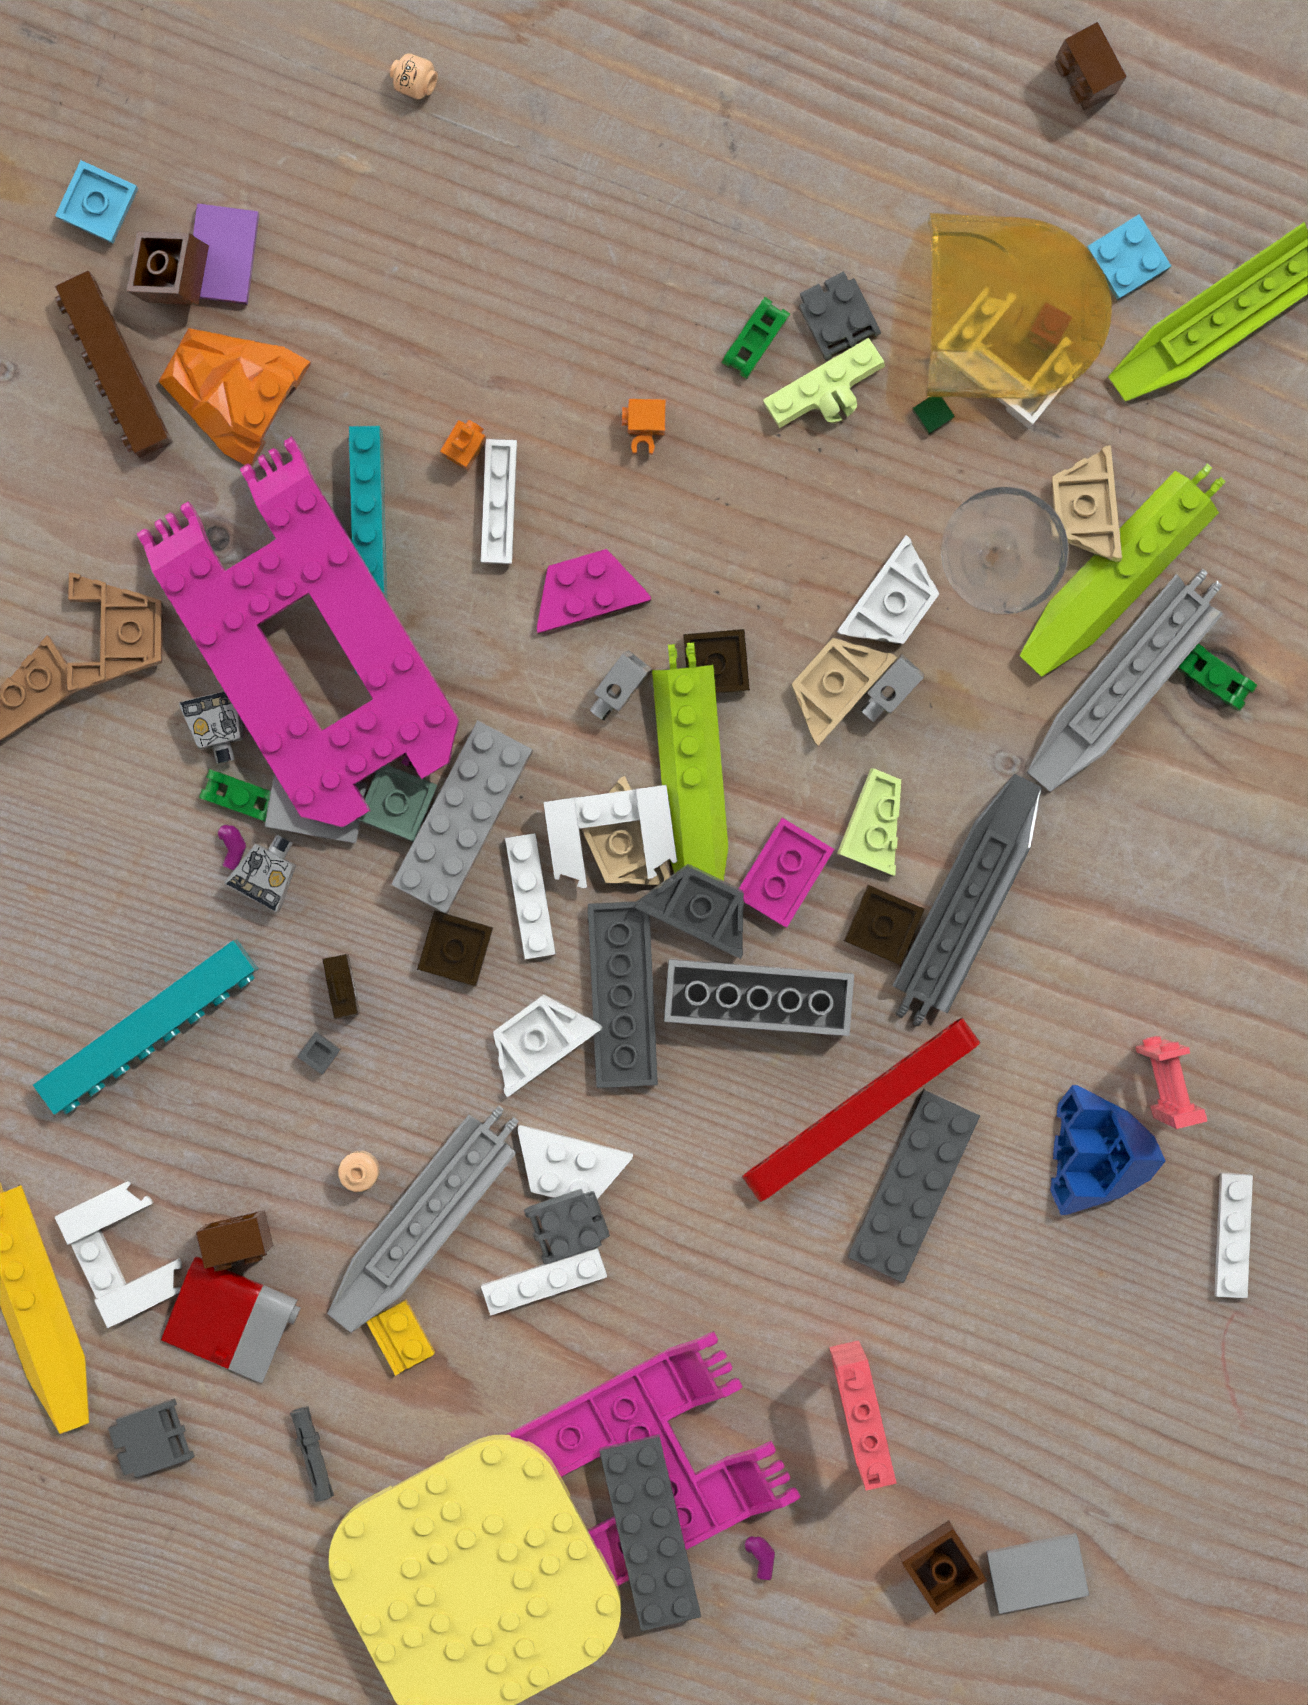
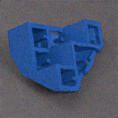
[1050,1085,1166,1215]

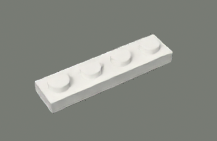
[481,439,517,564]
[505,833,556,959]
[1214,1173,1253,1298]
[481,1247,607,1316]

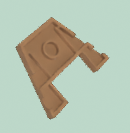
[67,573,163,692]

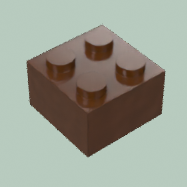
[1055,22,1127,111]
[127,231,209,305]
[196,1210,273,1271]
[898,1520,987,1615]

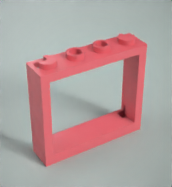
[829,1340,897,1491]

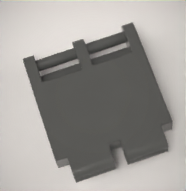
[799,271,881,361]
[524,1189,610,1264]
[108,1398,195,1478]

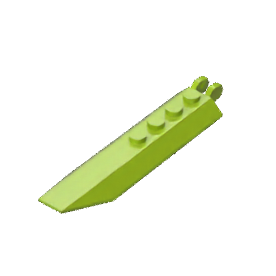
[1108,222,1308,402]
[1019,463,1226,677]
[652,642,729,881]

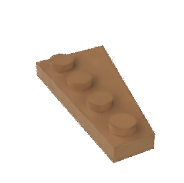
[0,635,77,742]

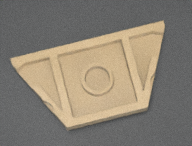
[1051,445,1122,562]
[791,638,897,746]
[581,776,670,885]

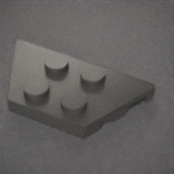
[635,864,744,959]

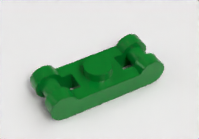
[721,297,790,380]
[1177,644,1258,711]
[199,769,271,822]

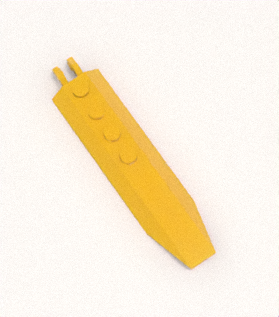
[0,1183,89,1434]

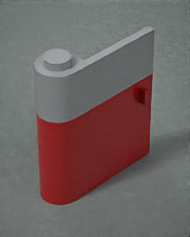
[161,1256,301,1383]

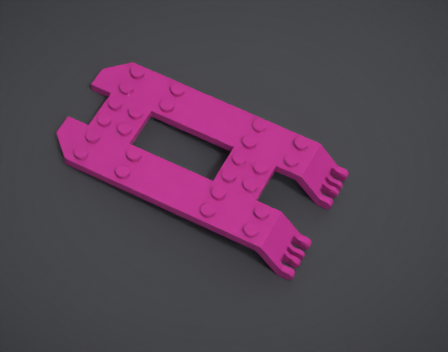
[137,436,460,827]
[505,1331,801,1586]

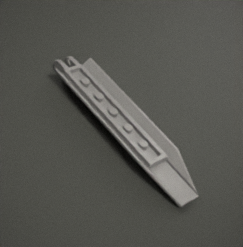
[1027,568,1223,792]
[327,1105,519,1333]

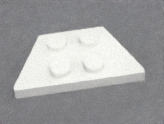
[837,535,939,645]
[493,995,602,1097]
[518,1124,633,1199]

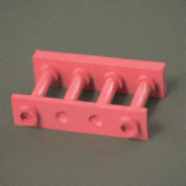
[1136,1036,1207,1129]

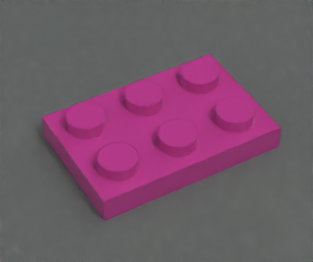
[739,818,835,928]

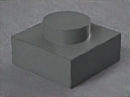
[298,1031,341,1075]

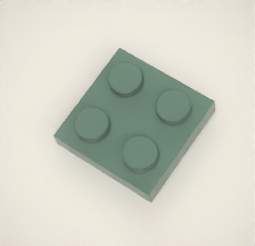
[357,765,437,842]

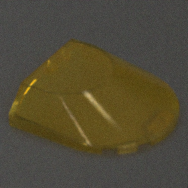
[926,213,1112,399]

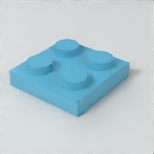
[55,160,139,244]
[1086,214,1171,301]

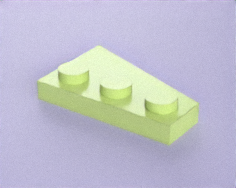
[837,768,901,876]

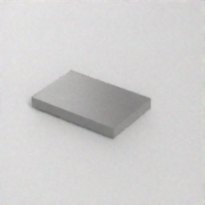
[264,774,367,843]
[986,1533,1089,1614]

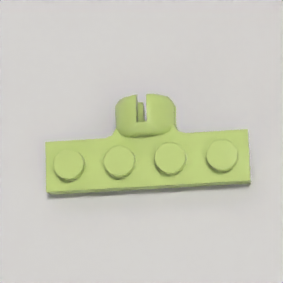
[763,338,885,428]

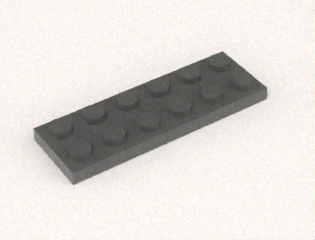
[588,901,658,1088]
[847,1089,980,1283]
[599,1434,701,1631]

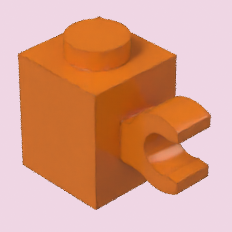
[622,399,666,455]
[440,420,486,471]

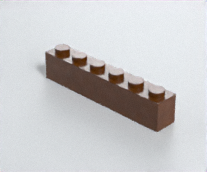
[55,271,173,458]

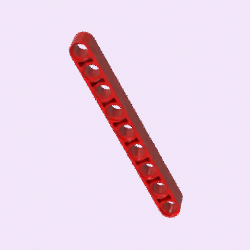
[742,1017,981,1202]

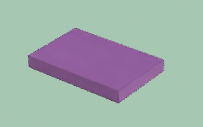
[193,204,259,305]

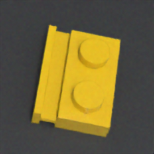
[366,1299,435,1376]

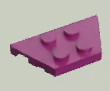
[537,549,651,634]

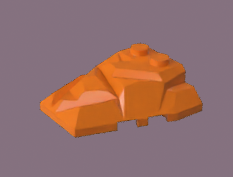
[159,328,311,467]

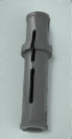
[290,1406,334,1502]

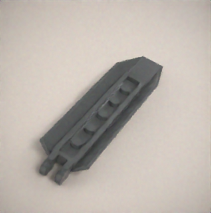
[892,774,1042,1027]

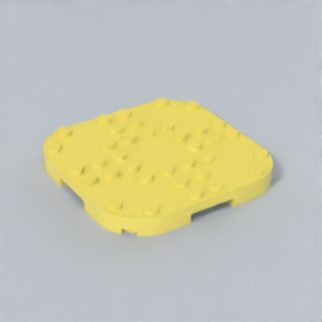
[329,1435,621,1705]

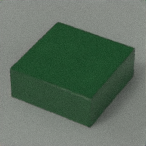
[912,391,955,435]

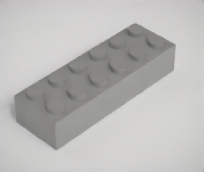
[391,720,533,913]
[664,959,854,1036]

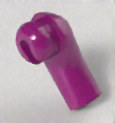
[218,825,246,870]
[745,1536,775,1580]

